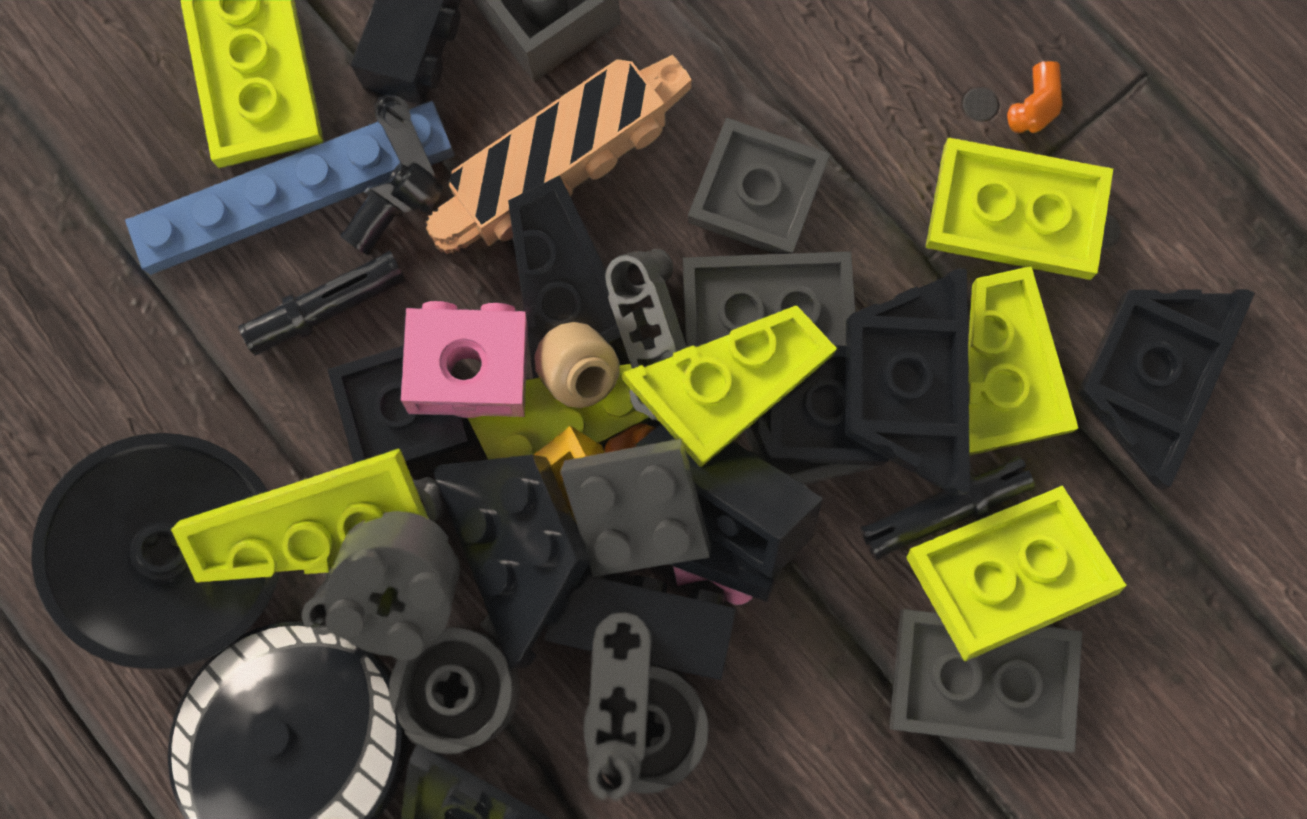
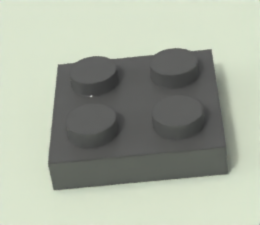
[688,117,830,254]
[561,439,711,577]

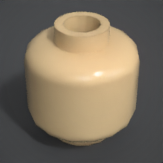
[534,322,619,408]

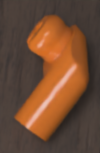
[1007,61,1062,134]

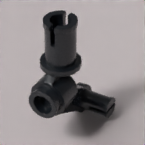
[340,95,443,255]

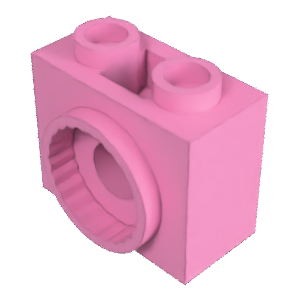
[401,301,528,418]

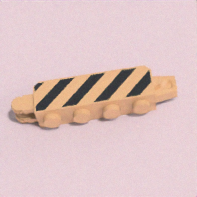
[426,55,691,255]

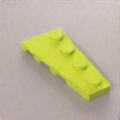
[171,449,429,582]

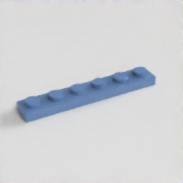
[125,101,455,275]

